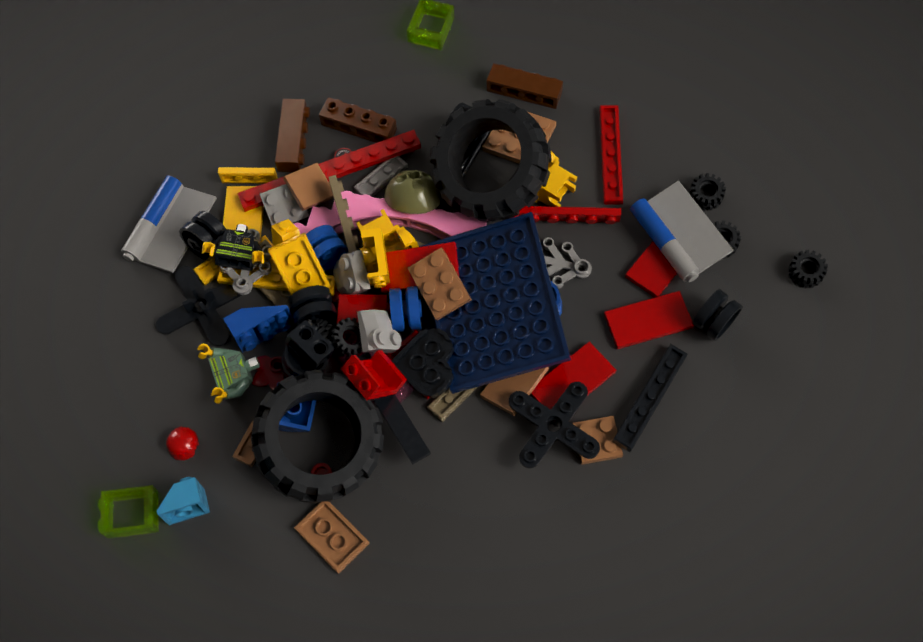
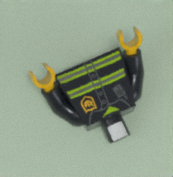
[201,224,264,271]

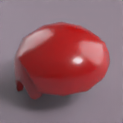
[166,427,199,461]

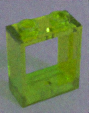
[407,0,455,50]
[98,485,159,538]

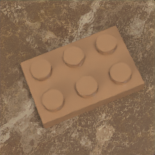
[408,247,472,320]

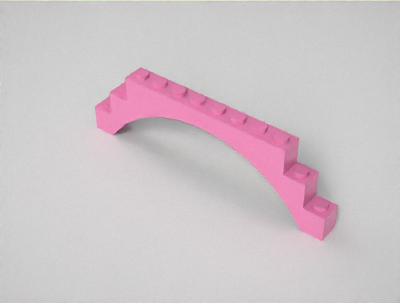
[293,191,487,239]

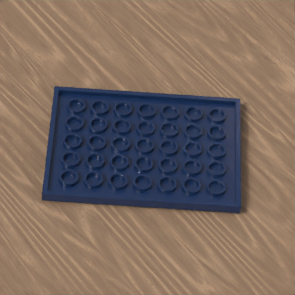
[419,212,571,394]

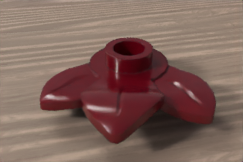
[252,355,284,390]

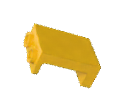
[360,227,390,288]

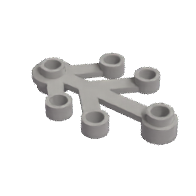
[220,229,272,295]
[543,237,592,289]

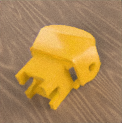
[535,151,577,207]
[356,209,419,273]

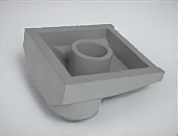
[333,250,371,295]
[357,309,402,354]

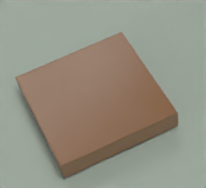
[283,163,334,211]

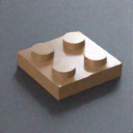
[573,416,623,465]

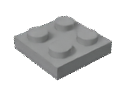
[260,184,309,225]

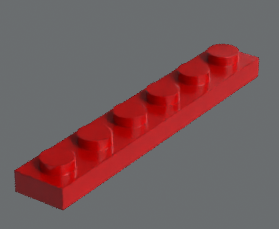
[509,206,621,224]

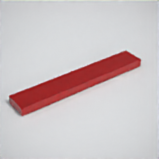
[599,105,623,205]

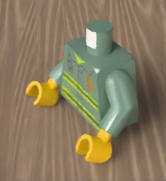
[197,343,260,404]

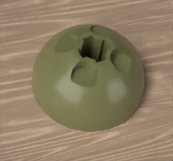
[384,170,441,214]

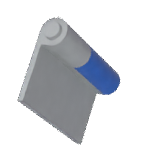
[121,175,217,273]
[630,180,733,282]

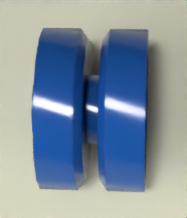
[306,225,348,273]
[389,286,422,332]

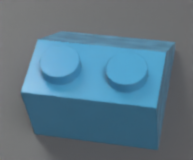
[157,477,210,525]

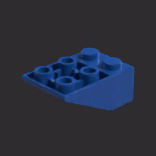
[223,305,294,353]

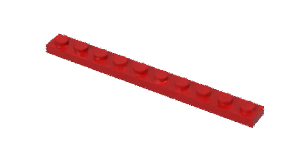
[238,130,421,212]

